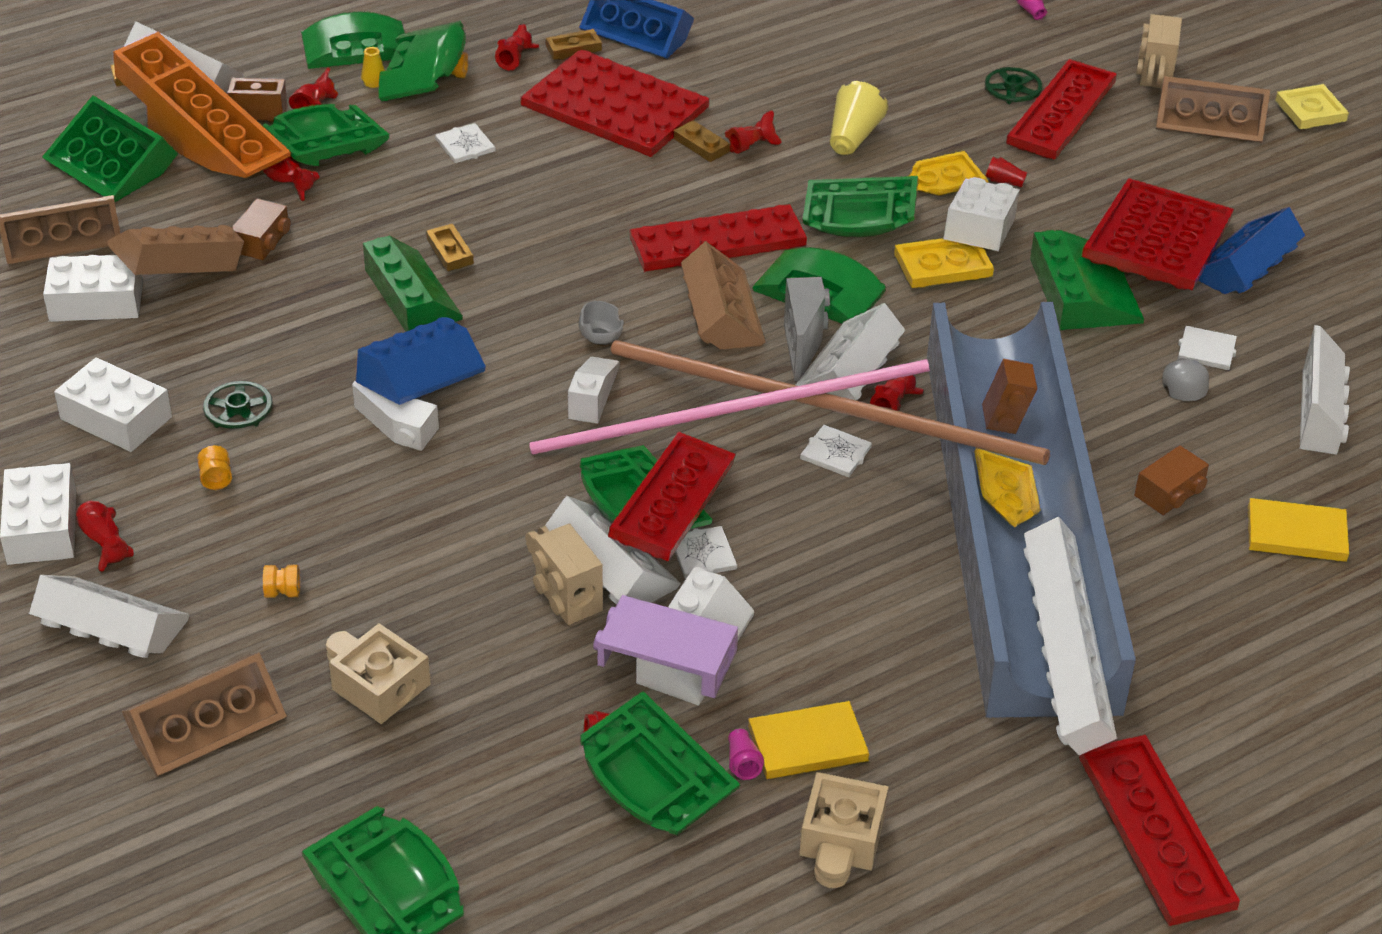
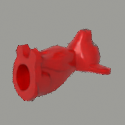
[495,24,539,71]
[288,67,338,110]
[725,111,782,154]
[263,156,320,201]
[870,375,924,411]
[76,500,134,571]

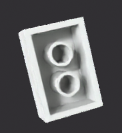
[944,177,1020,251]
[43,255,143,322]
[54,358,172,452]
[0,463,76,565]

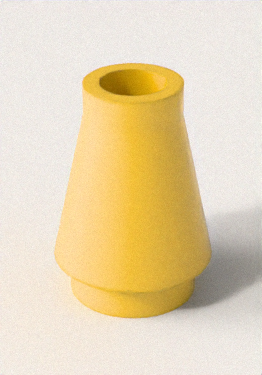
[361,47,385,88]

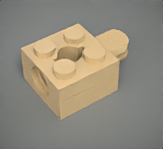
[1136,14,1182,88]
[525,523,603,625]
[326,623,431,724]
[800,772,888,888]

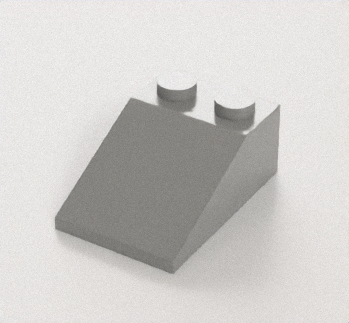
[784,277,830,381]

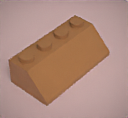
[1156,76,1270,143]
[0,195,120,264]
[107,225,244,275]
[681,241,765,350]
[121,653,287,776]

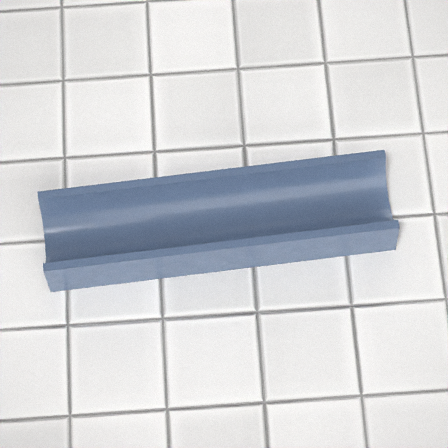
[927,302,1136,718]

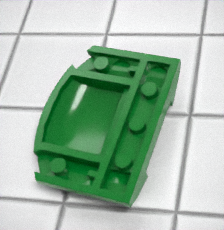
[301,11,405,69]
[379,21,466,102]
[263,104,390,166]
[803,176,918,237]
[752,247,886,324]
[580,445,712,529]
[580,691,740,835]
[302,806,464,934]

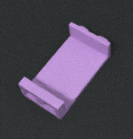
[594,595,738,698]

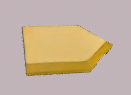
[908,151,989,196]
[974,448,1041,527]

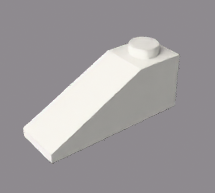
[568,356,620,423]
[352,381,439,451]

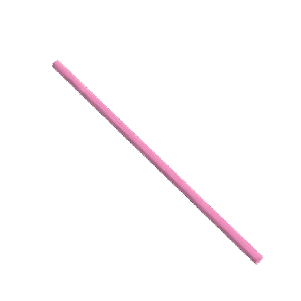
[530,359,930,455]

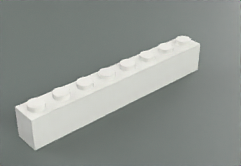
[1024,517,1117,755]

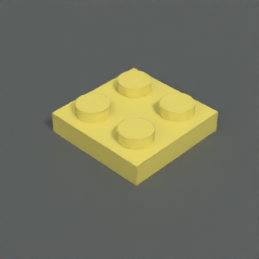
[1275,84,1349,129]

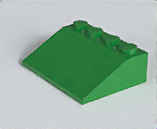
[42,95,178,202]
[1030,230,1144,330]

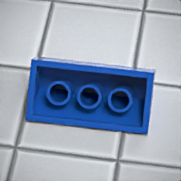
[579,0,694,59]
[1198,207,1305,294]
[356,317,486,405]

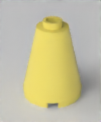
[830,81,888,155]

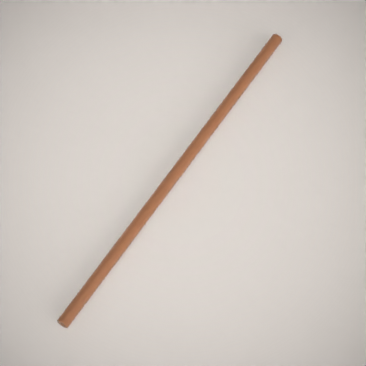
[611,340,1050,465]

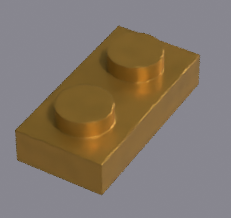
[546,29,602,60]
[674,120,730,163]
[426,223,474,272]

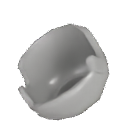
[579,301,624,345]
[1162,358,1209,401]

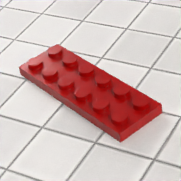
[1006,59,1117,160]
[630,204,807,272]
[607,431,736,561]
[1079,735,1240,927]

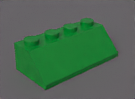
[363,235,463,332]

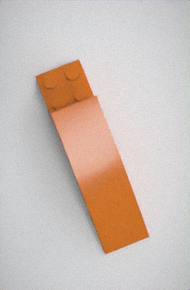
[113,32,291,178]

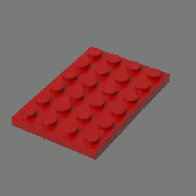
[521,50,709,157]
[1081,178,1234,291]

